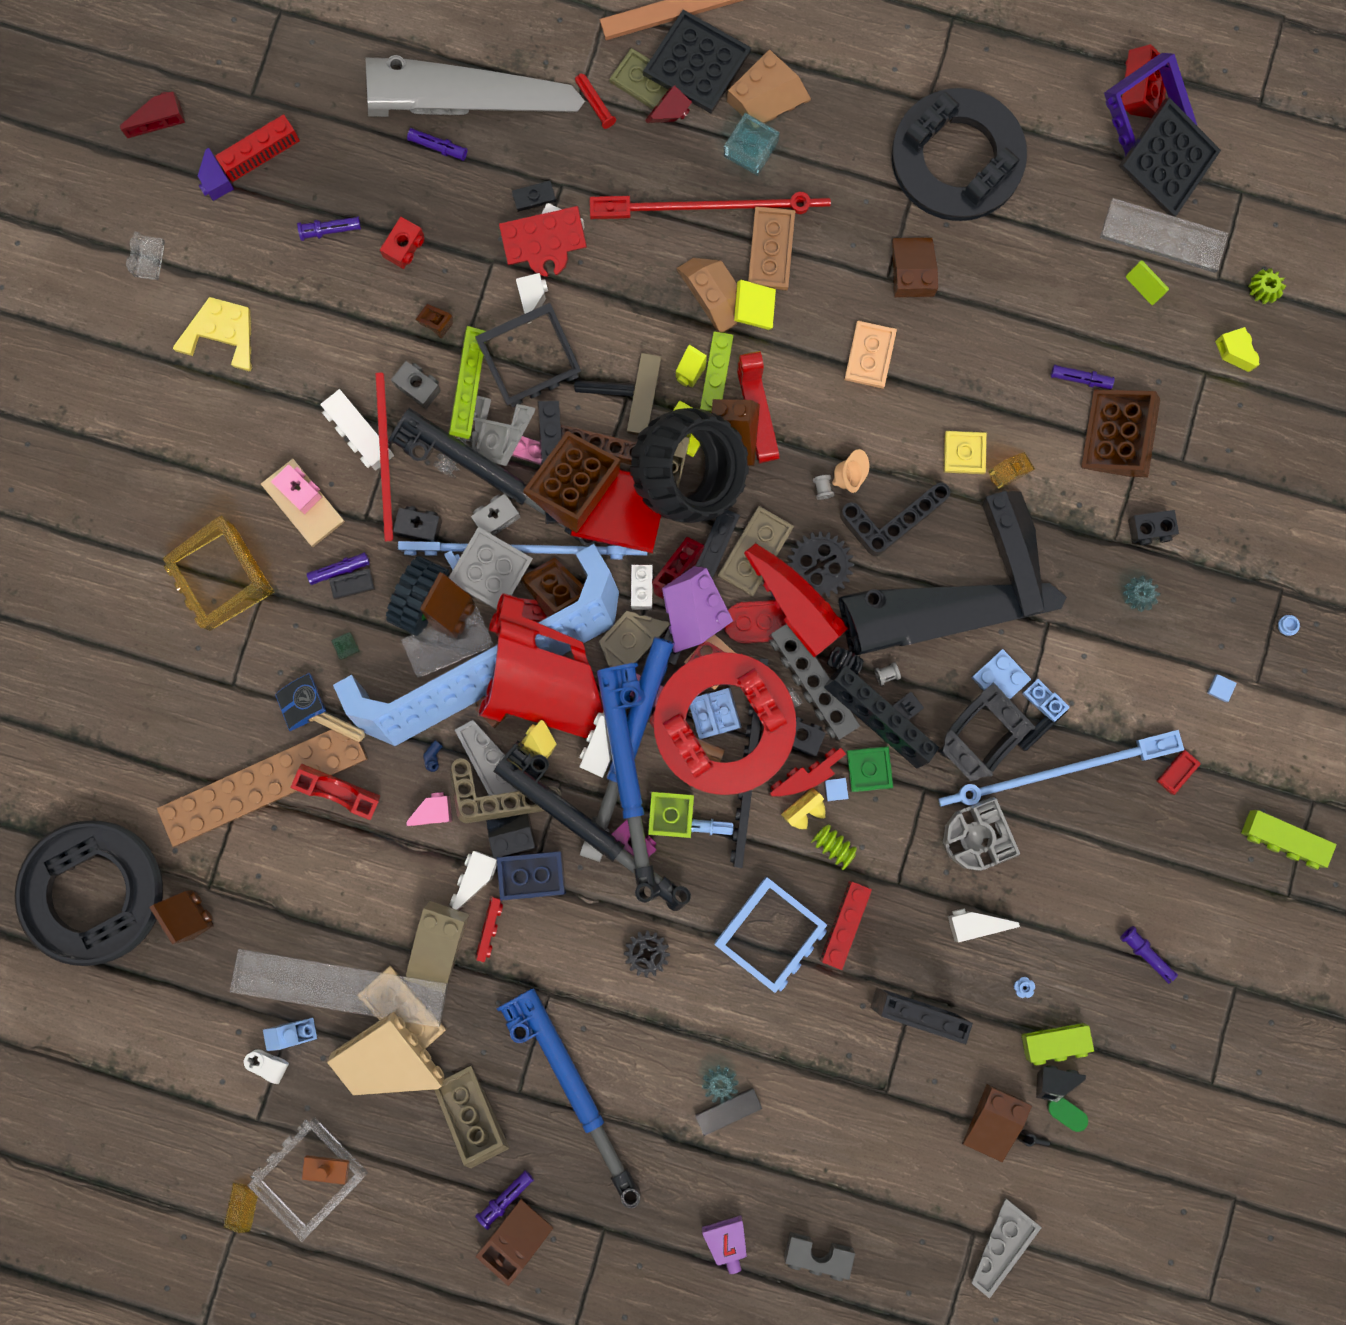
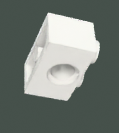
[631,565,653,610]

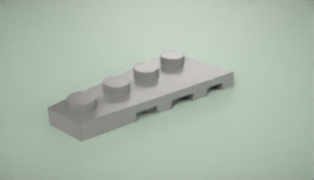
[455,720,518,796]
[971,1198,1042,1299]

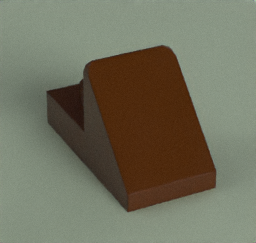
[415,304,453,339]

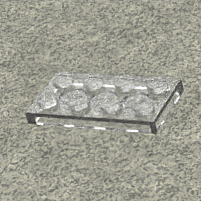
[401,607,494,678]

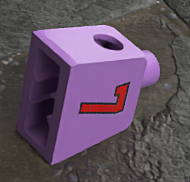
[702,1216,747,1274]

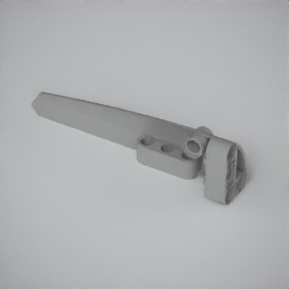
[365,55,585,117]

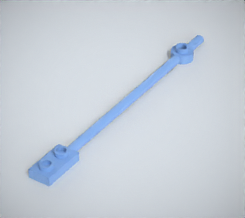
[398,541,648,560]
[938,730,1184,807]

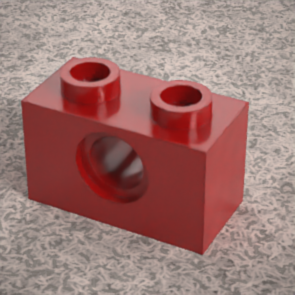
[380,217,424,269]

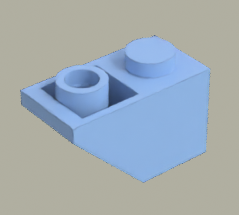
[263,1018,317,1051]

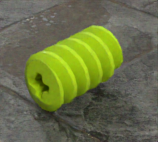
[810,824,857,870]

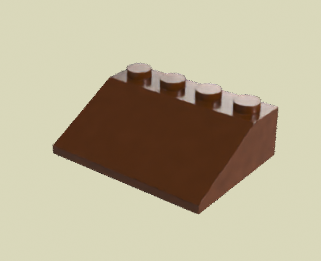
[1081,390,1160,478]
[523,431,621,533]

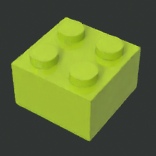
[648,792,694,838]

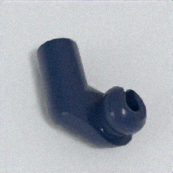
[423,740,443,772]

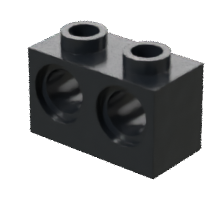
[1128,510,1179,546]

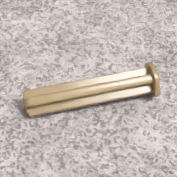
[308,712,365,742]

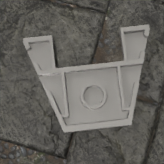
[472,396,536,466]

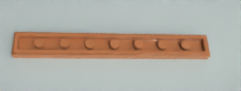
[600,0,743,40]

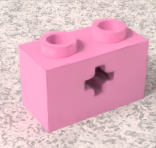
[271,464,322,514]

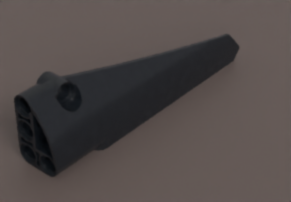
[838,583,1067,655]

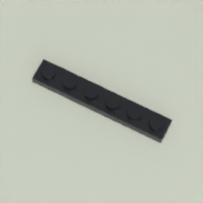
[538,401,561,524]

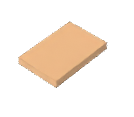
[844,321,897,389]

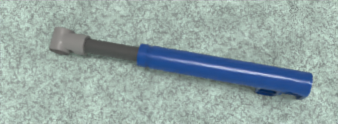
[580,637,675,862]

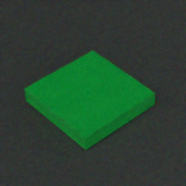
[846,746,893,792]

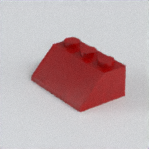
[1121,44,1166,118]

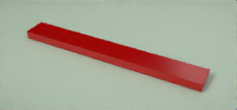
[375,373,393,541]

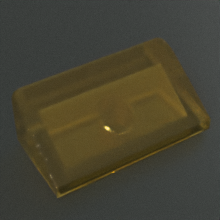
[224,1183,259,1233]

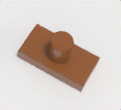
[302,1155,349,1185]

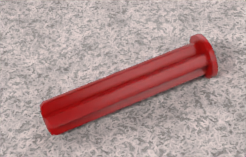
[575,73,616,129]

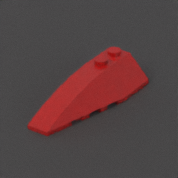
[744,543,848,657]

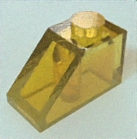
[988,452,1035,489]

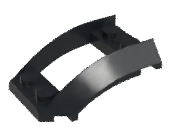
[942,682,1036,781]

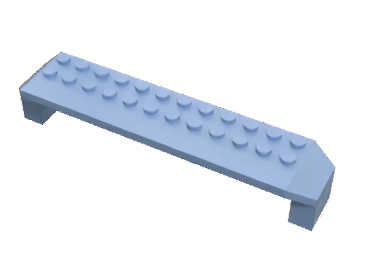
[333,544,619,746]

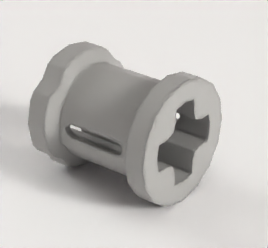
[813,475,834,500]
[874,662,901,686]

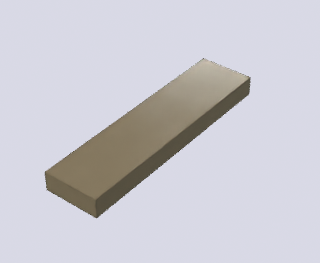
[627,353,661,435]

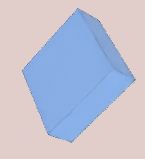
[1207,674,1237,702]
[824,778,849,801]

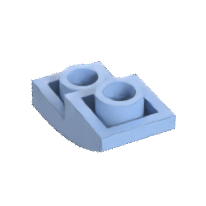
[1022,679,1070,722]

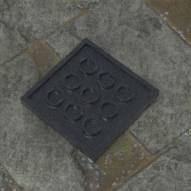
[643,10,751,114]
[1119,98,1221,217]

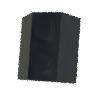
[486,813,537,858]

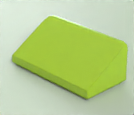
[1126,260,1169,305]

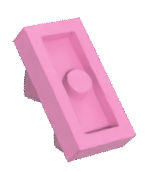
[512,436,542,465]

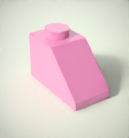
[407,792,452,826]

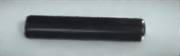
[574,380,634,396]
[1018,710,1068,751]

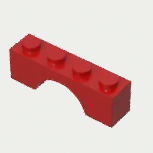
[290,764,380,820]

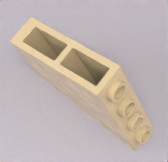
[327,1011,444,1095]

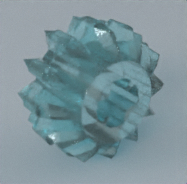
[1123,576,1161,612]
[702,1065,739,1104]

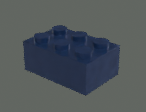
[497,851,566,901]

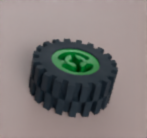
[386,556,450,636]

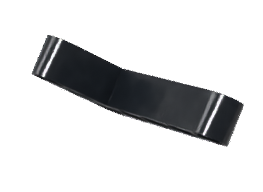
[840,483,951,556]

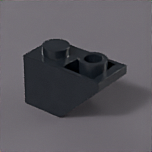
[1036,1065,1086,1102]

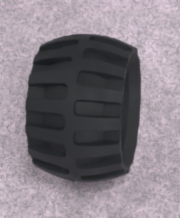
[630,408,749,523]

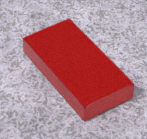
[1157,750,1201,795]

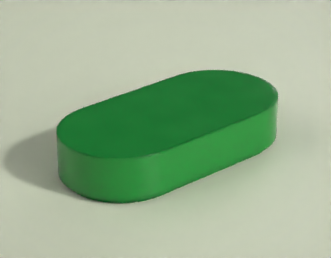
[1047,1098,1088,1132]

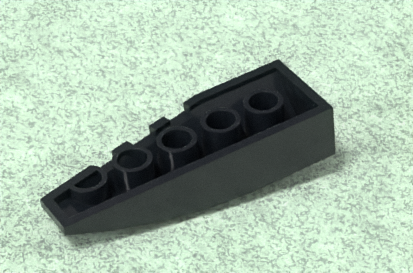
[982,491,1044,617]

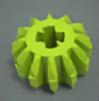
[1248,268,1286,305]

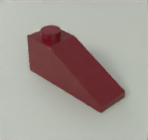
[120,92,185,138]
[652,537,704,599]

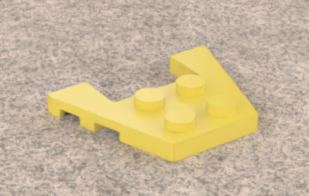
[173,297,252,372]

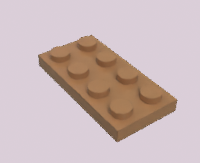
[748,207,795,290]

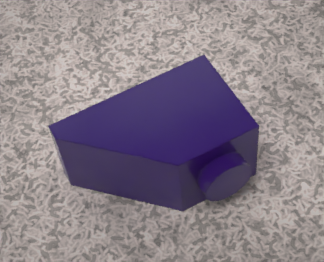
[198,148,234,201]

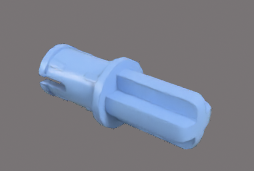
[691,819,734,835]

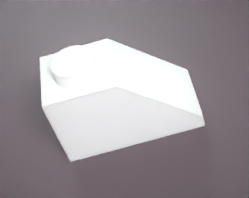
[516,273,548,324]

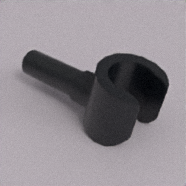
[1019,1130,1050,1147]

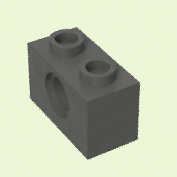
[391,361,441,409]

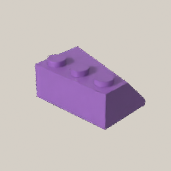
[662,566,733,653]

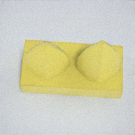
[781,788,826,829]

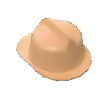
[832,449,869,493]

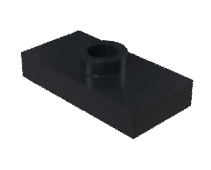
[512,181,556,212]
[329,569,375,600]

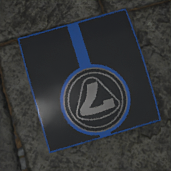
[275,673,326,731]

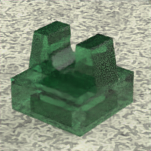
[331,632,360,660]

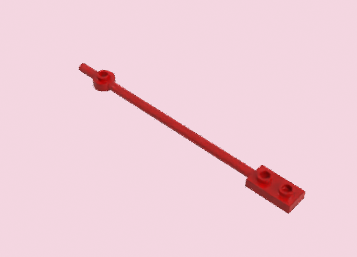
[590,192,831,219]

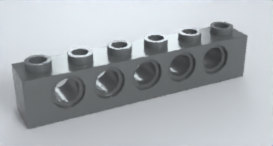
[769,624,860,740]

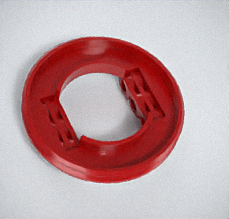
[654,652,796,795]

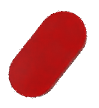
[724,600,786,644]

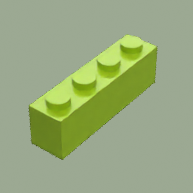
[1241,810,1337,870]

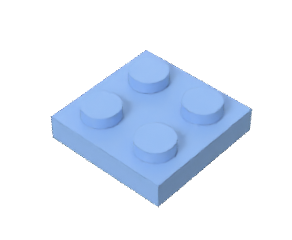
[971,649,1031,699]

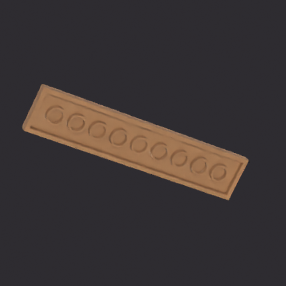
[157,721,368,847]

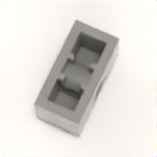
[471,494,521,536]

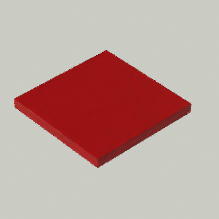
[571,470,661,553]

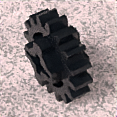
[624,930,670,978]

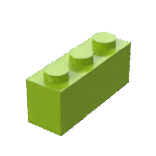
[1021,1023,1094,1065]

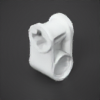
[244,1049,289,1084]

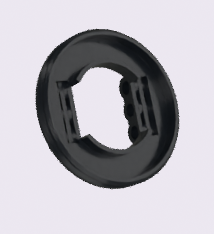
[891,88,1027,221]
[15,821,163,966]

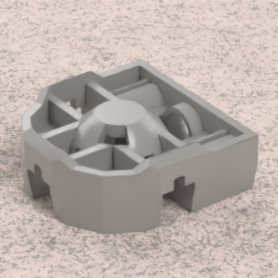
[943,797,1020,871]

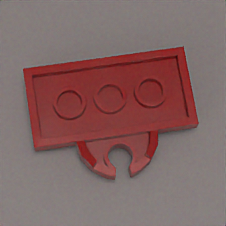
[499,206,587,277]

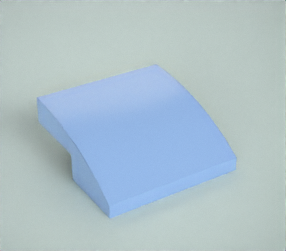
[690,688,742,739]

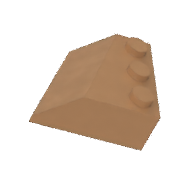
[727,50,811,128]

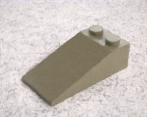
[405,901,470,993]
[434,1066,510,1168]

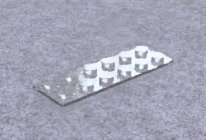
[1100,198,1229,273]

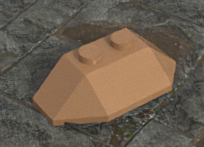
[677,258,737,333]

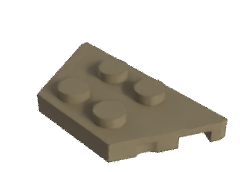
[599,611,670,668]

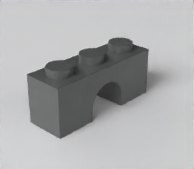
[784,1232,855,1281]

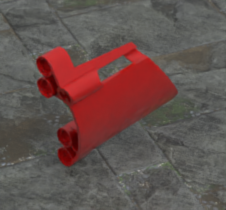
[479,593,603,739]

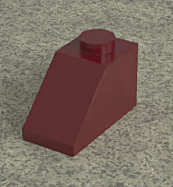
[645,85,692,123]

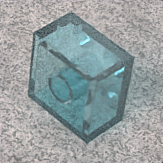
[724,113,780,176]

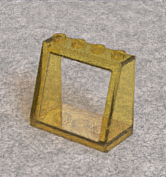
[163,515,274,631]

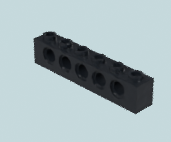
[824,665,939,769]

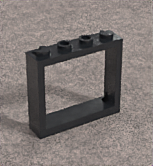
[475,303,581,408]
[870,987,973,1045]

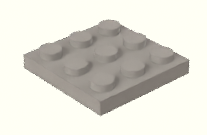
[449,527,533,610]

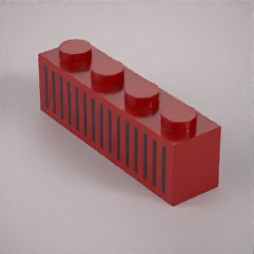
[215,114,300,182]
[820,881,872,970]

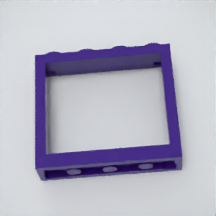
[1104,53,1197,156]

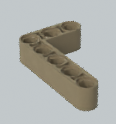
[450,758,561,823]

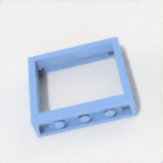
[714,877,827,993]

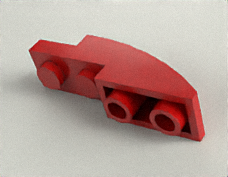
[769,748,846,797]

